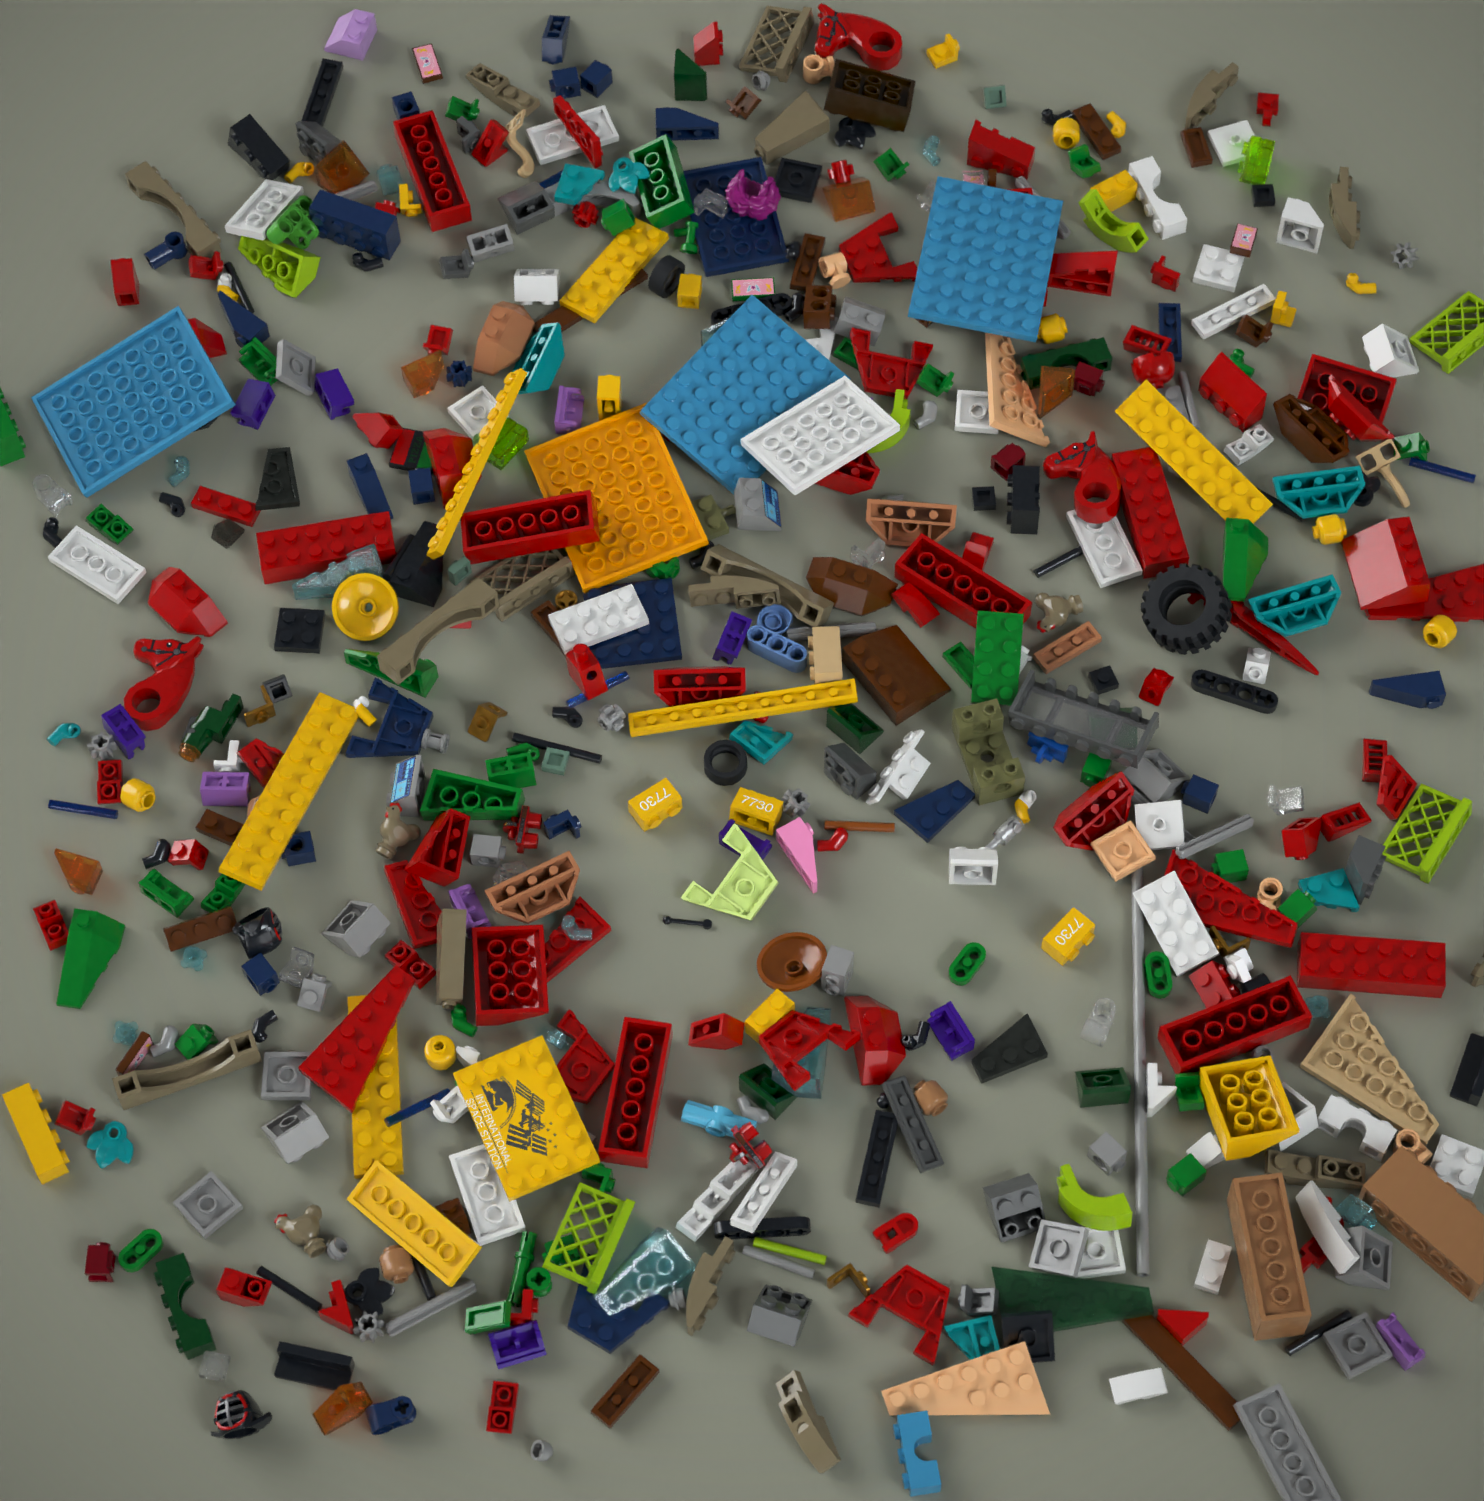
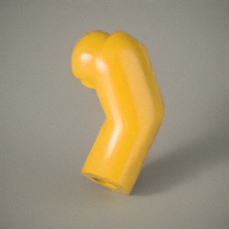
[1106,111,1126,138]
[284,162,315,184]
[1346,273,1377,294]

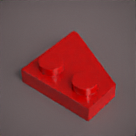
[237,738,284,789]
[1376,755,1417,820]

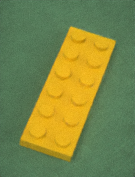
[559,217,669,324]
[346,1160,482,1287]

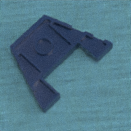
[345,678,433,758]
[567,1253,670,1354]

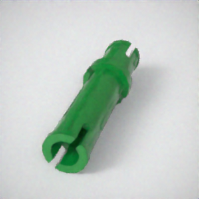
[507,1231,538,1307]

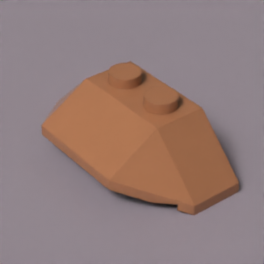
[473,301,535,376]
[866,499,957,546]
[485,851,580,924]

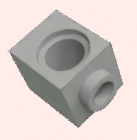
[470,834,506,868]
[1087,1132,1127,1176]

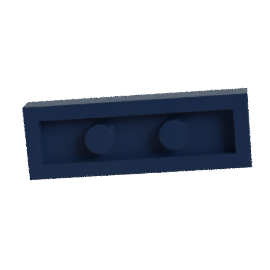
[1158,303,1182,362]

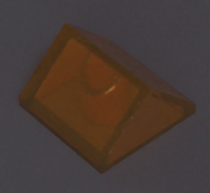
[314,140,370,194]
[823,177,876,222]
[1037,366,1075,419]

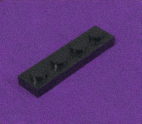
[301,58,344,127]
[856,1110,898,1208]

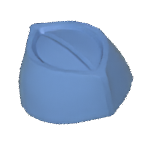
[756,604,793,635]

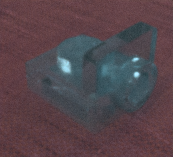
[376,164,403,196]
[1335,1194,1377,1230]

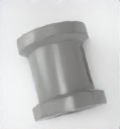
[421,729,450,754]

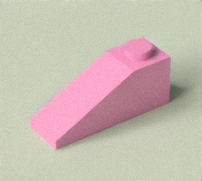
[776,817,817,894]

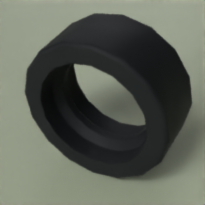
[648,255,685,298]
[703,739,748,786]

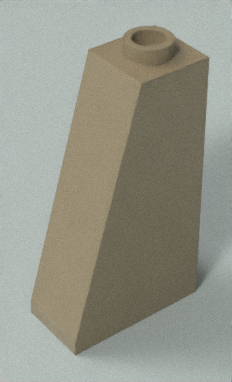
[754,91,830,165]
[436,908,467,1009]

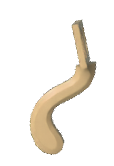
[503,109,535,178]
[1355,439,1410,508]

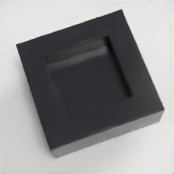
[1251,184,1276,207]
[972,486,996,511]
[1088,665,1119,695]

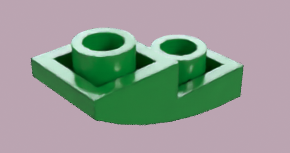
[86,503,134,545]
[201,874,245,913]

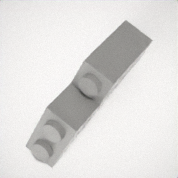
[545,179,643,218]

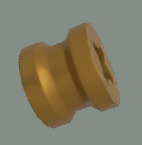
[555,590,578,611]

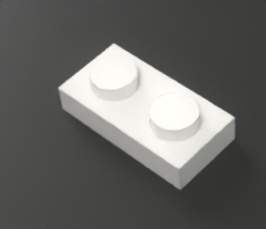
[1194,1239,1232,1295]

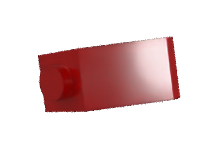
[1281,817,1322,860]
[688,1013,745,1050]

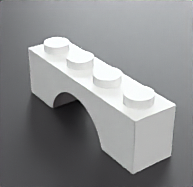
[1128,156,1188,240]

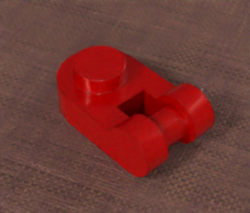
[872,1213,918,1254]

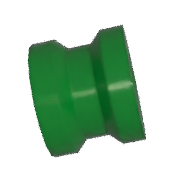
[526,1267,552,1297]

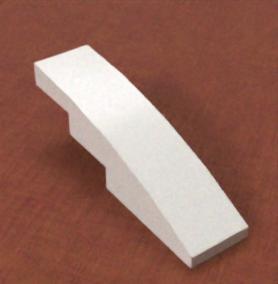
[676,1159,759,1242]
[1295,1180,1360,1274]

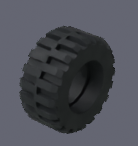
[1141,563,1232,655]

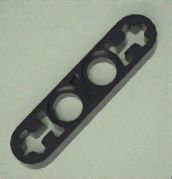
[711,293,792,330]
[1191,669,1278,714]
[714,1216,811,1240]

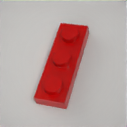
[191,486,261,527]

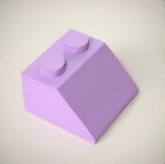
[324,9,377,61]

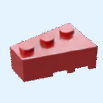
[967,120,1035,180]
[1047,251,1118,297]

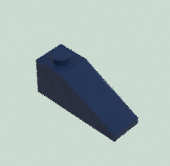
[542,15,570,64]
[655,107,719,141]
[217,290,270,348]
[347,453,394,519]
[1369,670,1446,709]

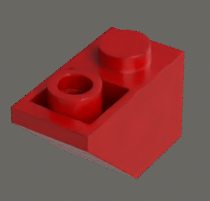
[693,21,723,66]
[111,258,139,306]
[352,413,404,449]
[216,1267,272,1307]

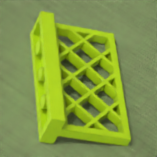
[1409,291,1484,374]
[1383,783,1472,884]
[542,1182,635,1295]

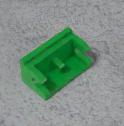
[239,337,278,386]
[485,752,537,788]
[138,869,194,918]

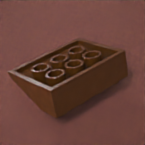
[842,625,951,726]

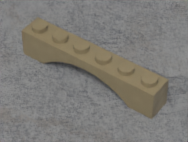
[125,161,221,258]
[701,544,834,627]
[377,578,499,685]
[112,1029,262,1110]

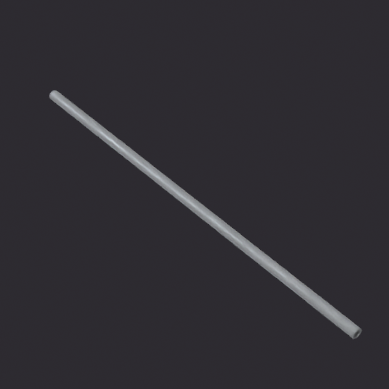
[1131,867,1149,1277]

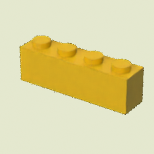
[2,1082,70,1185]

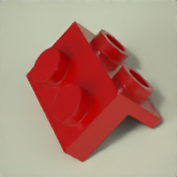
[1189,961,1241,1008]

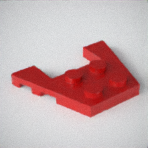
[839,212,918,283]
[849,328,933,399]
[556,1009,615,1105]
[758,1010,861,1091]
[848,1264,950,1365]

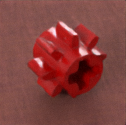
[827,160,855,184]
[572,201,599,228]

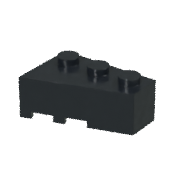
[228,114,290,180]
[1006,465,1040,535]

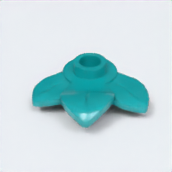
[608,157,650,194]
[86,1121,134,1168]

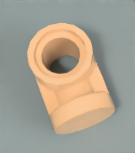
[803,55,834,84]
[818,252,851,289]
[1257,878,1283,912]
[1392,1129,1433,1164]

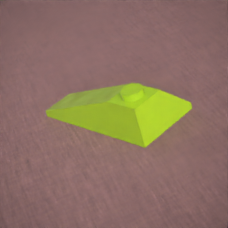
[238,236,321,298]

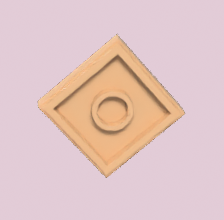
[1091,820,1156,882]

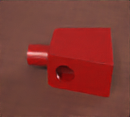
[565,644,608,700]

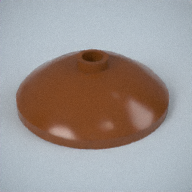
[757,932,827,992]

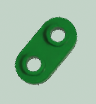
[948,942,986,986]
[1144,951,1173,999]
[118,1229,163,1273]

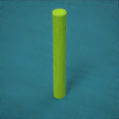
[753,1237,827,1265]

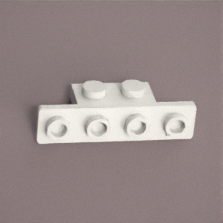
[866,729,931,805]

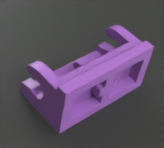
[554,385,584,435]
[200,772,251,807]
[448,884,492,939]
[1375,1312,1426,1371]

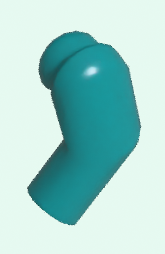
[47,723,81,746]

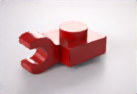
[1256,93,1279,126]
[1299,1236,1328,1274]

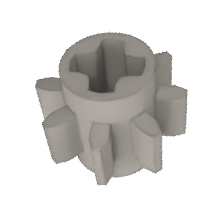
[1391,242,1419,269]
[597,703,626,732]
[87,732,118,761]
[781,788,810,818]
[353,1311,385,1343]

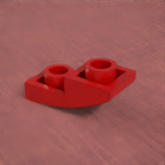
[891,582,940,628]
[97,760,123,805]
[33,900,68,951]
[384,940,436,989]
[486,1381,519,1434]

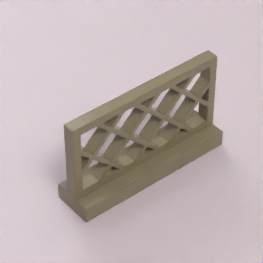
[739,6,815,83]
[469,549,575,622]

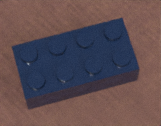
[309,189,401,260]

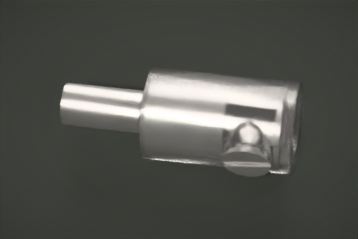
[985,815,1024,849]

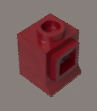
[1069,361,1105,397]
[990,442,1026,481]
[85,1242,116,1282]

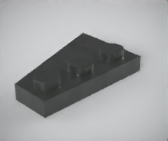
[255,447,300,511]
[972,1013,1048,1084]

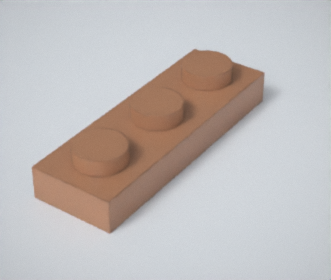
[1033,621,1102,674]

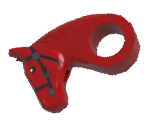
[814,3,902,71]
[1043,431,1121,524]
[124,636,204,731]

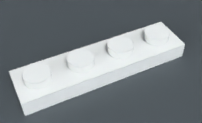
[1191,284,1276,340]
[730,1151,797,1233]

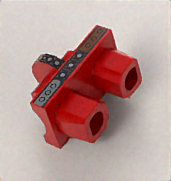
[503,806,542,854]
[729,1122,773,1169]

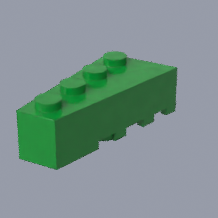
[0,387,26,466]
[420,769,525,821]

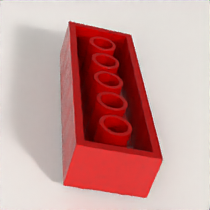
[393,110,472,232]
[1111,447,1189,579]
[461,490,600,565]
[256,511,396,584]
[894,533,1032,629]
[1297,932,1446,998]
[1157,975,1312,1074]
[598,1017,673,1169]

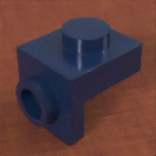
[543,809,582,840]

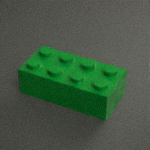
[629,134,695,229]
[971,611,1024,706]

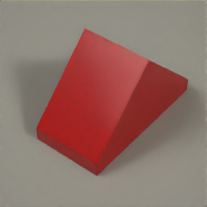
[1156,1309,1209,1346]

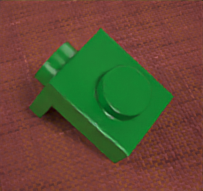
[445,96,480,121]
[1068,144,1101,178]
[873,148,910,182]
[916,363,955,397]
[1394,432,1430,462]
[645,557,680,579]
[175,1024,218,1060]
[1174,1072,1204,1112]
[581,1163,616,1193]

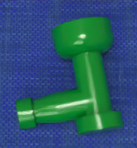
[674,221,698,254]

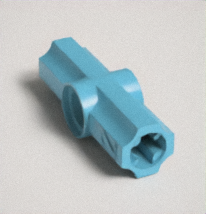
[681,1100,757,1143]

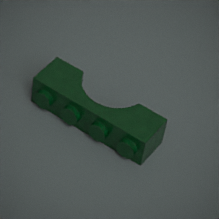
[1020,337,1112,390]
[153,1252,217,1360]

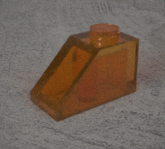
[401,350,444,398]
[54,848,103,895]
[312,1381,373,1435]

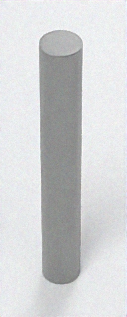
[1178,371,1200,430]
[742,1245,815,1279]

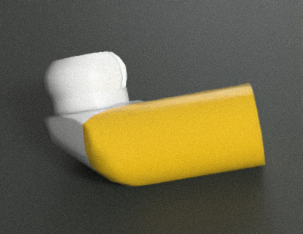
[217,273,238,301]
[353,696,377,727]
[1014,790,1037,824]

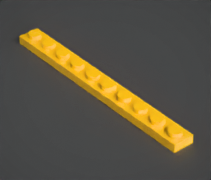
[426,368,527,560]
[628,678,858,737]

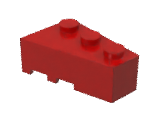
[404,808,470,887]

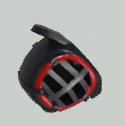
[233,907,282,959]
[211,1390,273,1439]

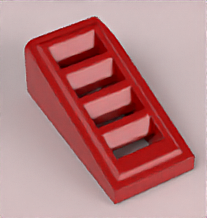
[1123,325,1172,356]
[1362,739,1387,783]
[1320,802,1372,842]

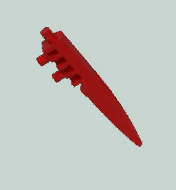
[1187,593,1319,675]

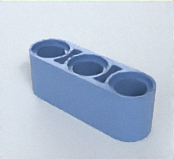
[747,625,807,673]

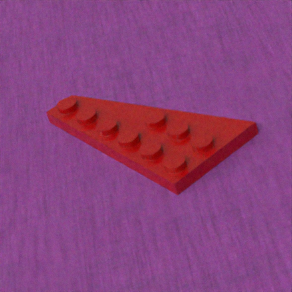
[1164,849,1298,948]
[298,965,415,1114]

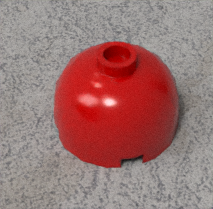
[1131,351,1175,389]

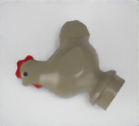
[1035,593,1083,633]
[375,802,421,860]
[274,1204,327,1258]

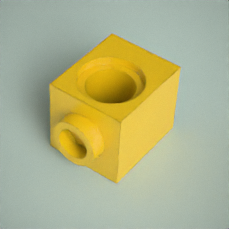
[677,274,702,309]

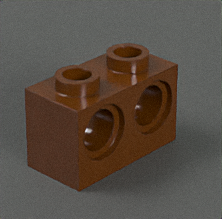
[803,285,837,329]

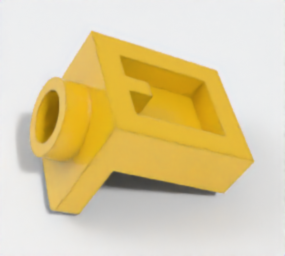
[926,33,960,69]
[399,184,423,217]
[1270,290,1297,327]

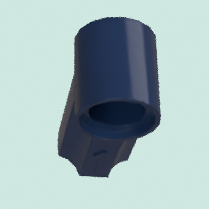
[144,231,188,270]

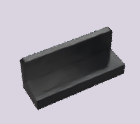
[1450,1033,1484,1107]
[274,1341,355,1393]

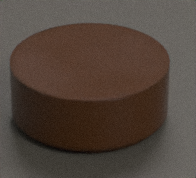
[987,169,997,187]

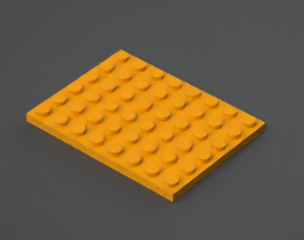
[524,403,709,593]

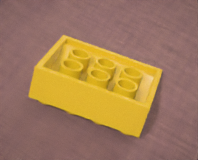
[1199,1055,1300,1161]

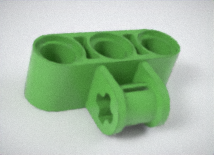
[266,195,319,249]

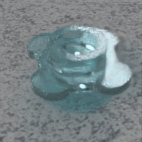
[180,946,207,971]
[1305,995,1331,1020]
[112,1021,138,1045]
[545,1029,570,1050]

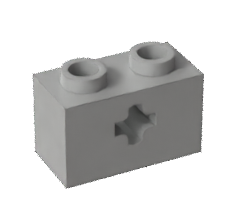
[466,224,515,263]
[821,945,854,996]

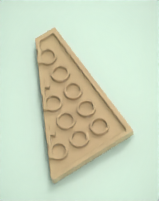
[1300,993,1439,1146]

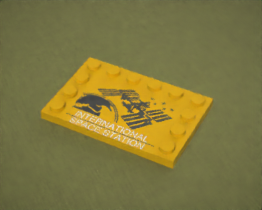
[453,1035,600,1202]

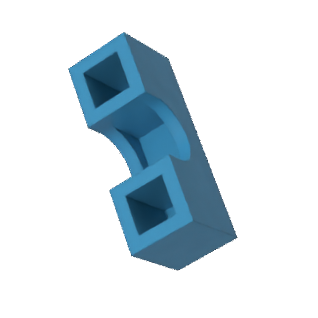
[893,1411,941,1497]

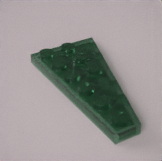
[992,1267,1154,1332]

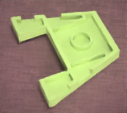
[681,823,779,921]

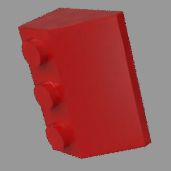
[1198,352,1267,432]

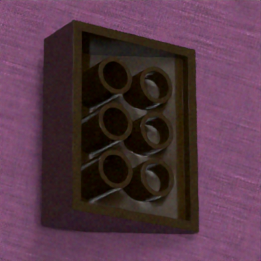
[824,59,915,132]

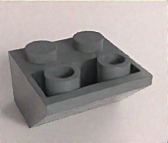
[296,121,348,172]
[498,181,555,235]
[824,743,877,800]
[1345,835,1387,905]
[983,1173,1046,1243]
[747,1284,812,1346]

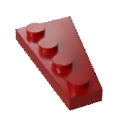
[553,95,603,169]
[384,860,441,949]
[545,896,612,983]

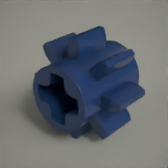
[446,360,472,387]

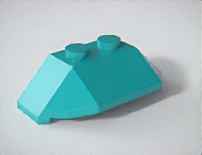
[512,322,565,394]
[1272,466,1365,519]
[1248,574,1342,637]

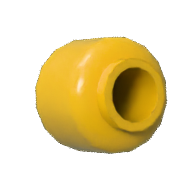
[1053,118,1080,149]
[1037,313,1068,344]
[1312,514,1347,545]
[1423,615,1457,648]
[120,778,155,812]
[424,1035,457,1071]

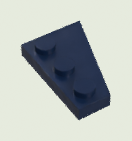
[894,780,975,843]

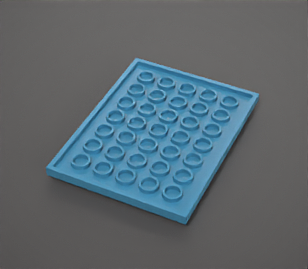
[908,176,1063,343]
[639,295,850,495]
[31,306,236,498]

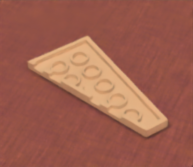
[985,333,1050,448]
[881,1341,1050,1415]

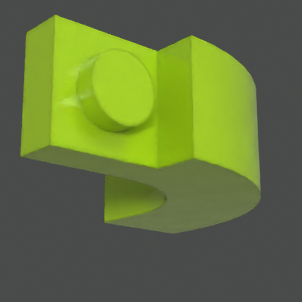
[1078,189,1149,253]
[866,389,911,453]
[1057,1164,1132,1231]

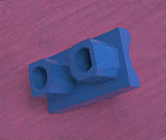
[1027,732,1069,764]

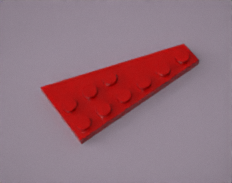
[1365,564,1484,622]

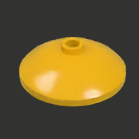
[332,573,399,641]

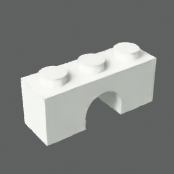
[1317,1094,1397,1162]

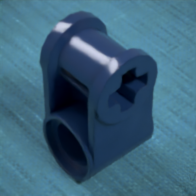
[365,1396,417,1435]

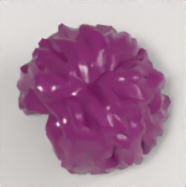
[725,169,781,220]

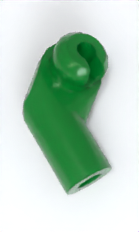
[1230,349,1255,378]
[506,743,540,762]
[451,1004,478,1038]

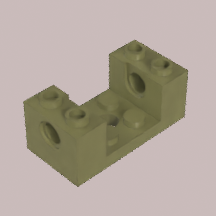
[952,699,1025,805]

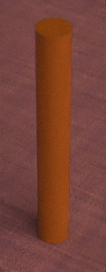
[824,820,895,832]

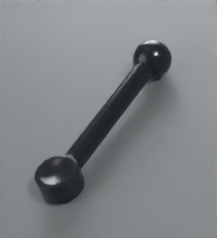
[663,916,712,930]

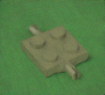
[691,495,736,540]

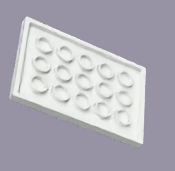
[740,376,900,495]

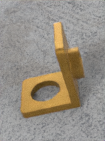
[244,685,276,727]
[468,702,508,742]
[1209,925,1251,959]
[827,1263,870,1298]

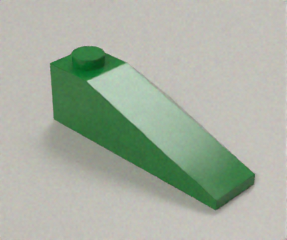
[1222,518,1268,602]
[344,649,439,698]
[56,909,125,1009]

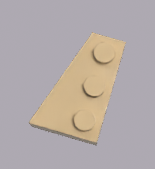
[808,626,842,684]

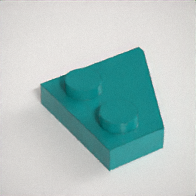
[554,163,605,205]
[729,720,793,765]
[1298,868,1360,912]
[944,1315,1000,1360]

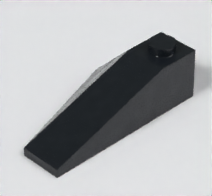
[389,521,443,607]

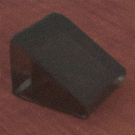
[211,518,245,549]

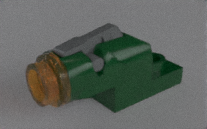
[178,693,244,762]

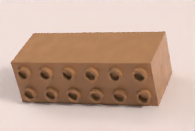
[1356,1146,1484,1302]
[1226,1173,1312,1341]

